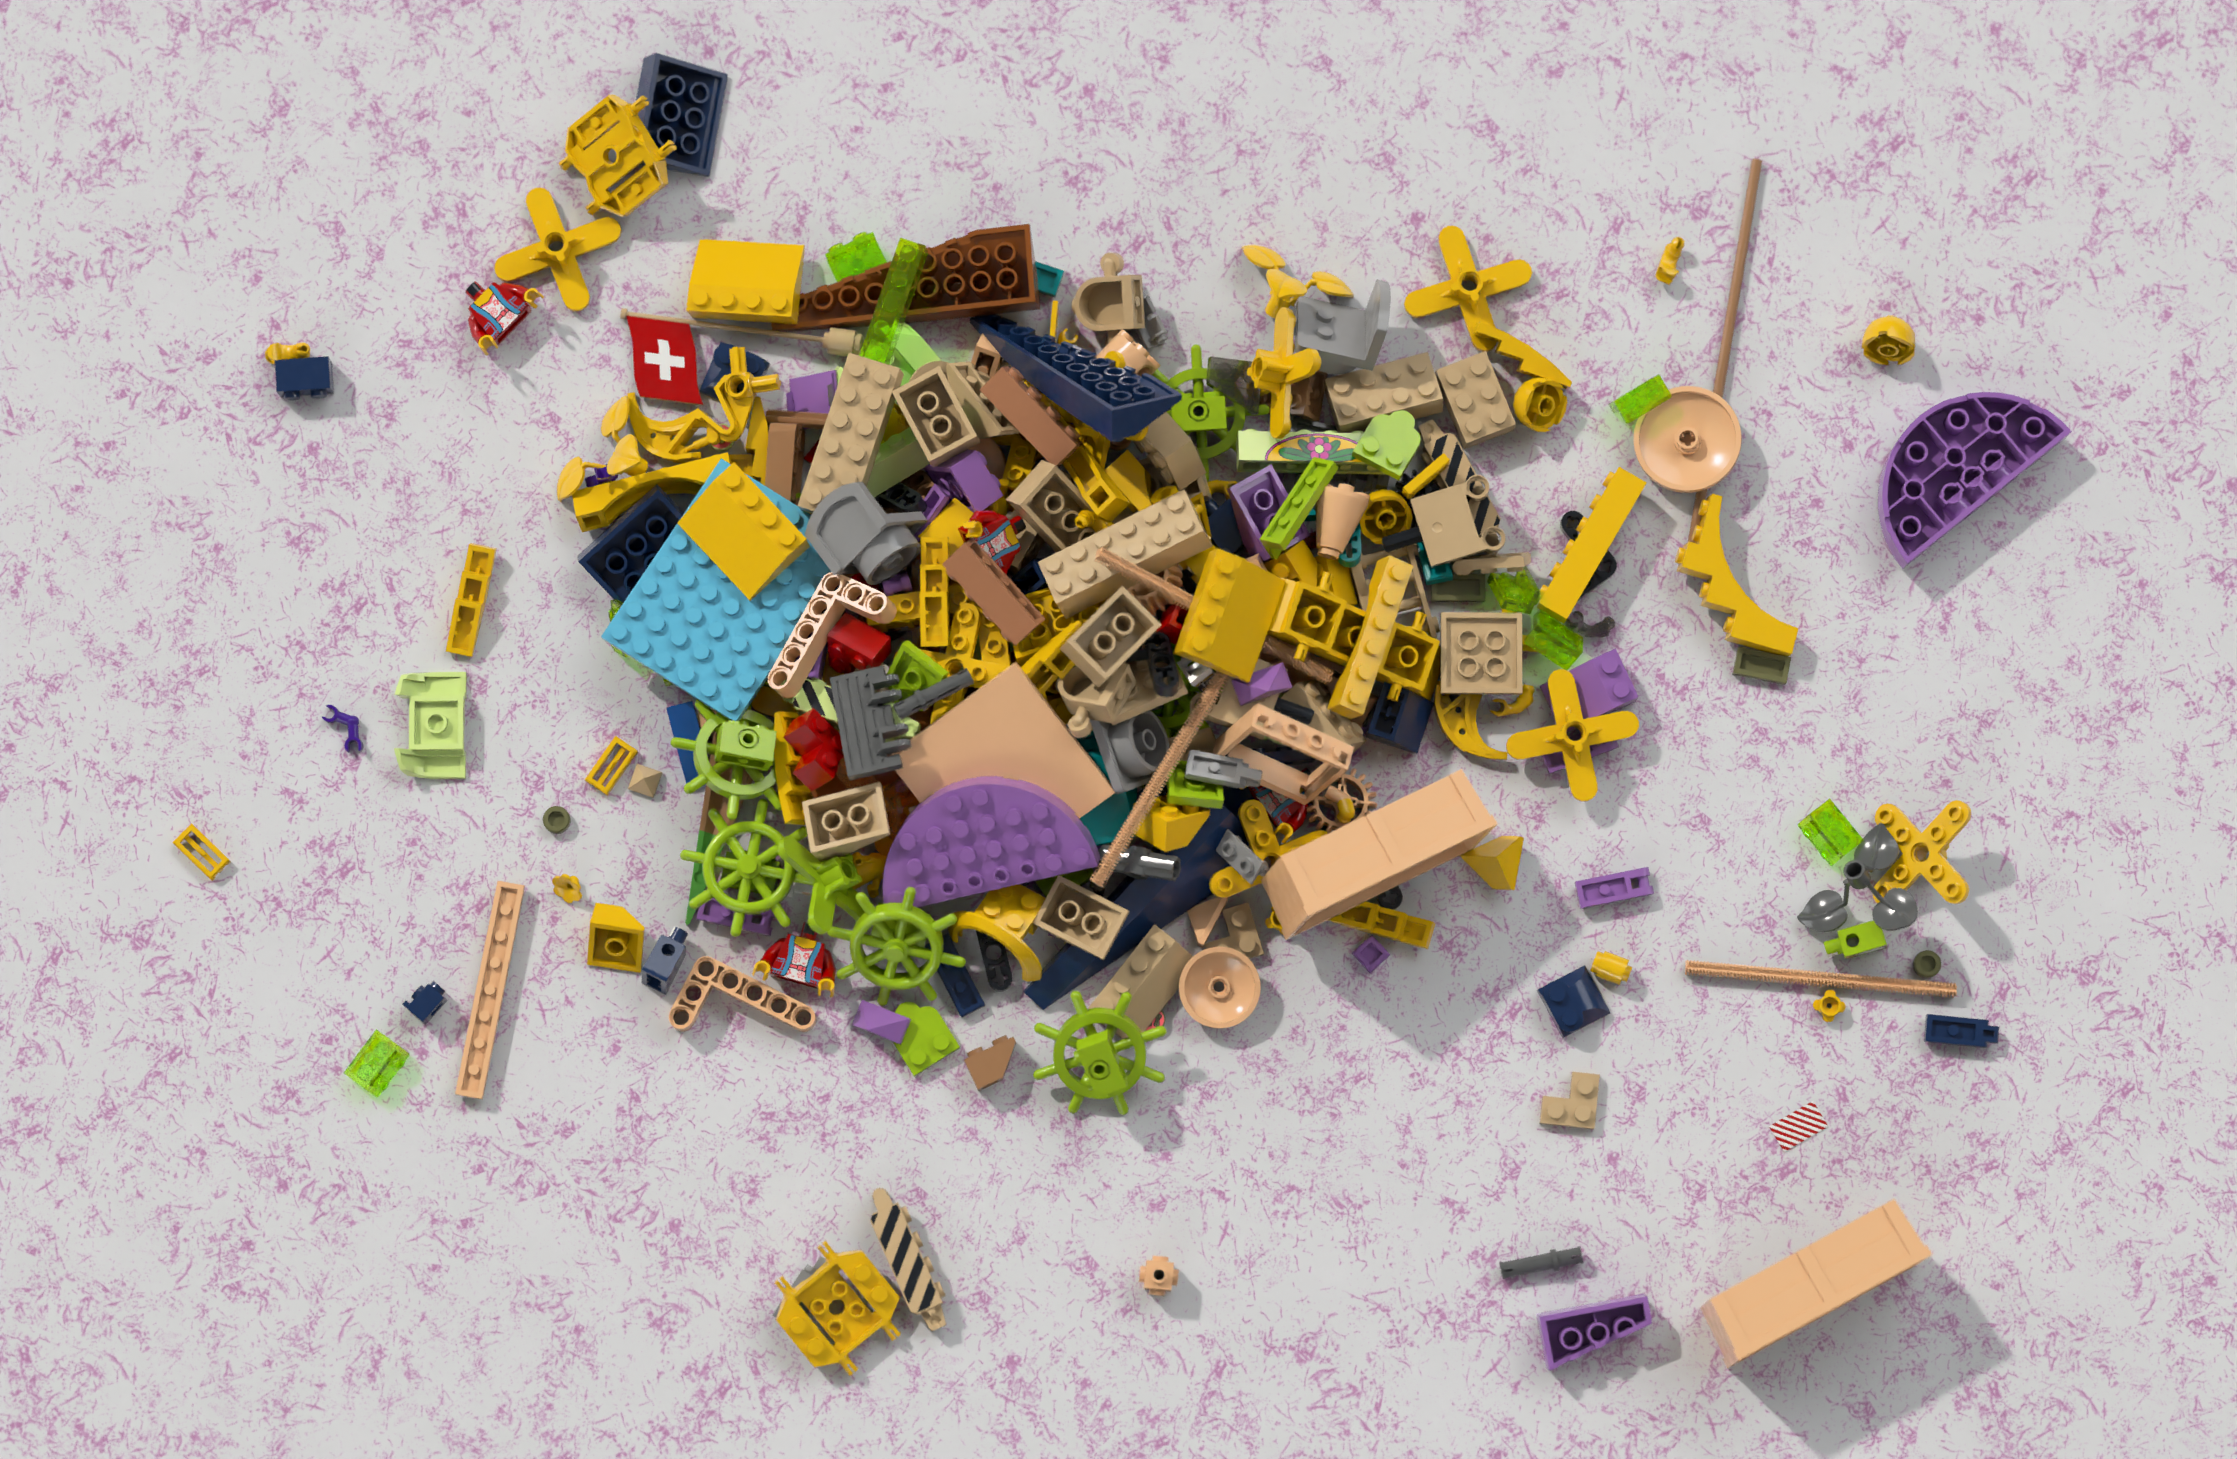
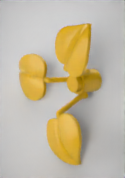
[1241,245,1354,318]
[557,395,648,502]

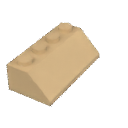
[1088,924,1193,1039]

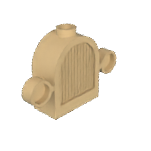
[1072,253,1145,346]
[1056,662,1136,738]

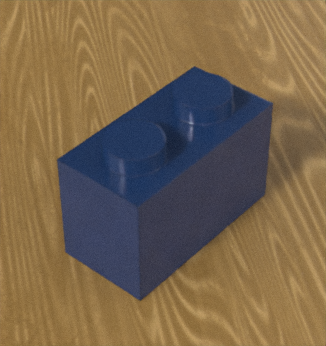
[275,356,334,401]

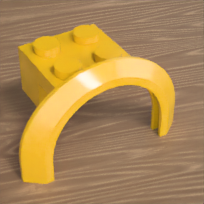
[947,884,1046,982]

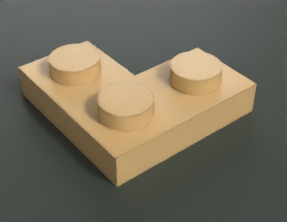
[1204,902,1264,959]
[1539,1072,1600,1129]

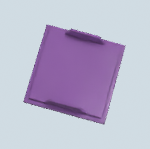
[786,370,838,430]

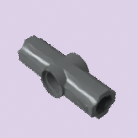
[1098,844,1181,881]

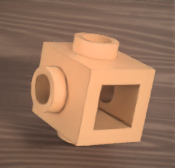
[1139,1256,1179,1296]

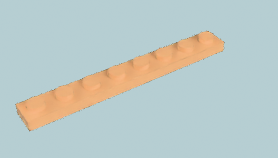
[455,881,525,1100]

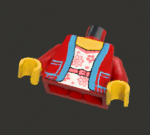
[465,281,544,356]
[958,510,1026,575]
[1239,768,1311,843]
[752,922,836,997]

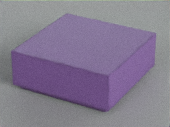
[1352,935,1390,973]

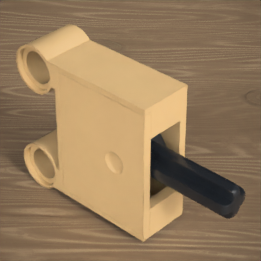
[1382,475,1506,568]
[1189,659,1314,740]

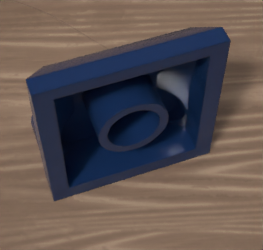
[699,342,770,402]
[1537,965,1610,1039]

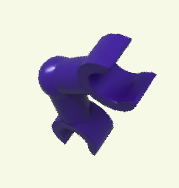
[585,464,618,487]
[322,705,363,753]

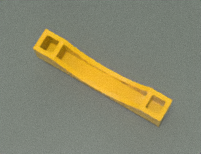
[1024,382,1130,522]
[1104,449,1216,585]
[572,452,732,532]
[1327,555,1413,719]

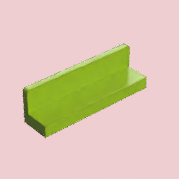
[1259,457,1339,559]

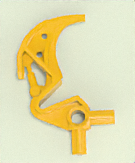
[627,347,781,464]
[1433,600,1548,760]

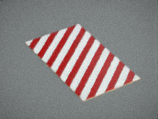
[1769,1101,1828,1152]

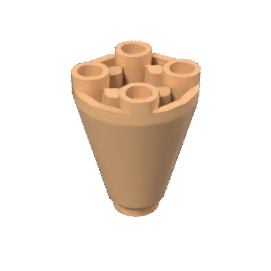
[1316,483,1370,560]

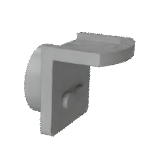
[1295,279,1391,374]
[805,482,927,585]
[1066,710,1169,794]

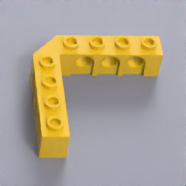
[867,585,1012,666]

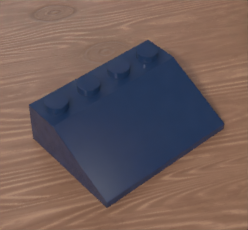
[636,53,728,177]
[578,484,684,607]

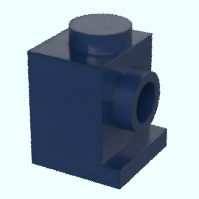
[402,981,447,1025]

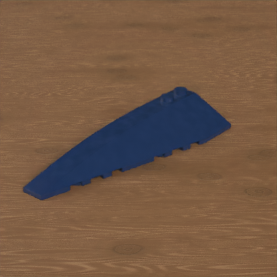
[970,314,1182,442]
[1023,805,1251,1010]

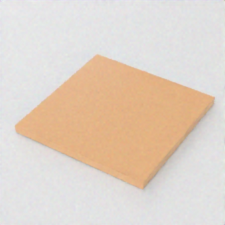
[888,662,1115,819]

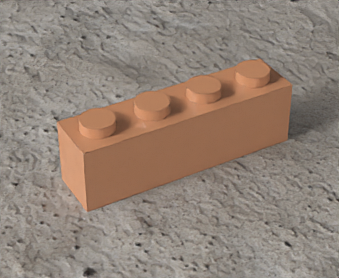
[980,366,1083,467]
[942,538,1045,646]

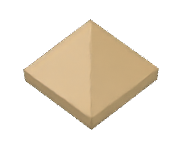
[628,764,662,798]

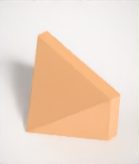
[1187,897,1228,948]

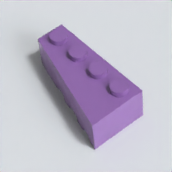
[1536,1294,1652,1371]

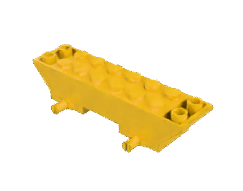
[1267,571,1440,702]

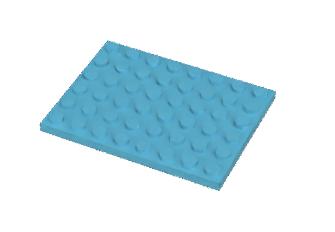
[601,459,831,721]

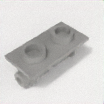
[1136,291,1168,349]
[1216,829,1269,884]

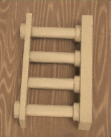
[1346,544,1440,639]

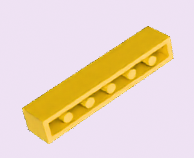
[1536,467,1647,624]

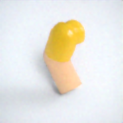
[1324,785,1355,824]

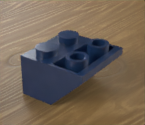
[1366,682,1434,754]

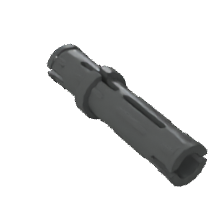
[893,668,974,720]
[1499,1246,1583,1279]

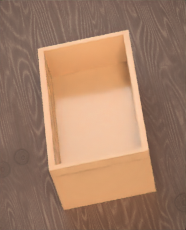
[1261,769,1498,940]
[1700,1199,1933,1369]

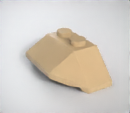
[946,362,1020,439]

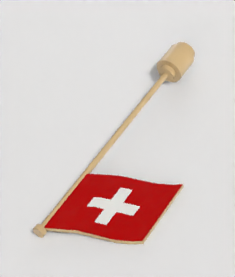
[620,308,863,406]

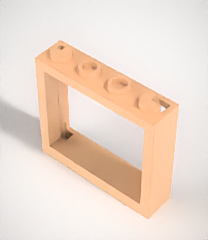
[1212,703,1354,805]

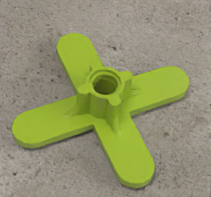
[778,836,865,934]

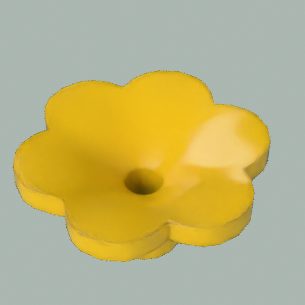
[552,874,582,903]

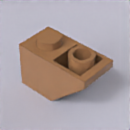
[964,1035,1016,1092]

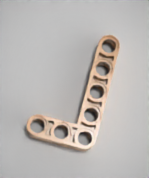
[768,572,897,699]
[669,956,817,1032]

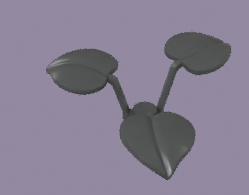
[1797,823,1918,932]

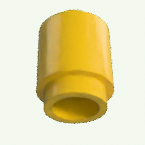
[1590,951,1632,985]

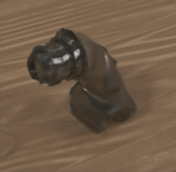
[1565,611,1615,638]

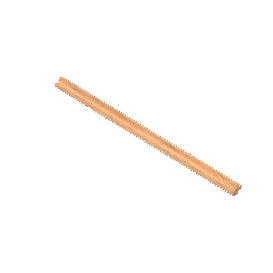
[1095,547,1334,684]
[1090,671,1230,887]
[1685,960,1957,998]

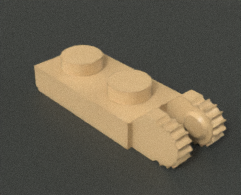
[1452,552,1531,576]

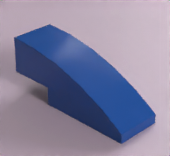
[666,701,708,786]

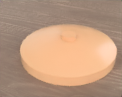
[1634,386,1742,493]

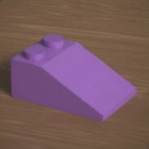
[924,449,1003,513]
[1228,464,1310,561]
[1540,648,1638,733]

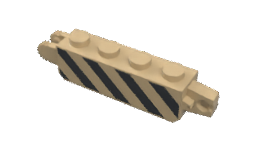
[1418,419,1501,555]
[870,1187,946,1331]

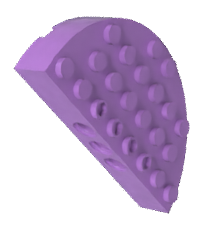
[1878,392,2072,569]
[883,776,1100,907]

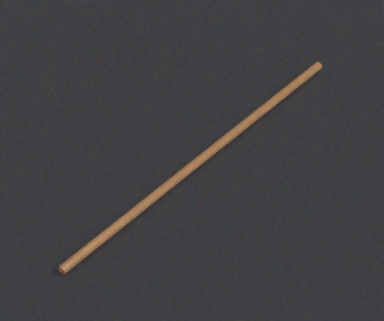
[1688,159,1762,543]

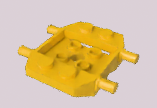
[559,94,676,217]
[774,1241,901,1376]

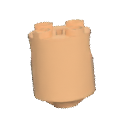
[1097,329,1161,376]

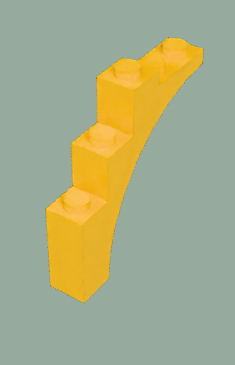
[1675,494,1799,657]

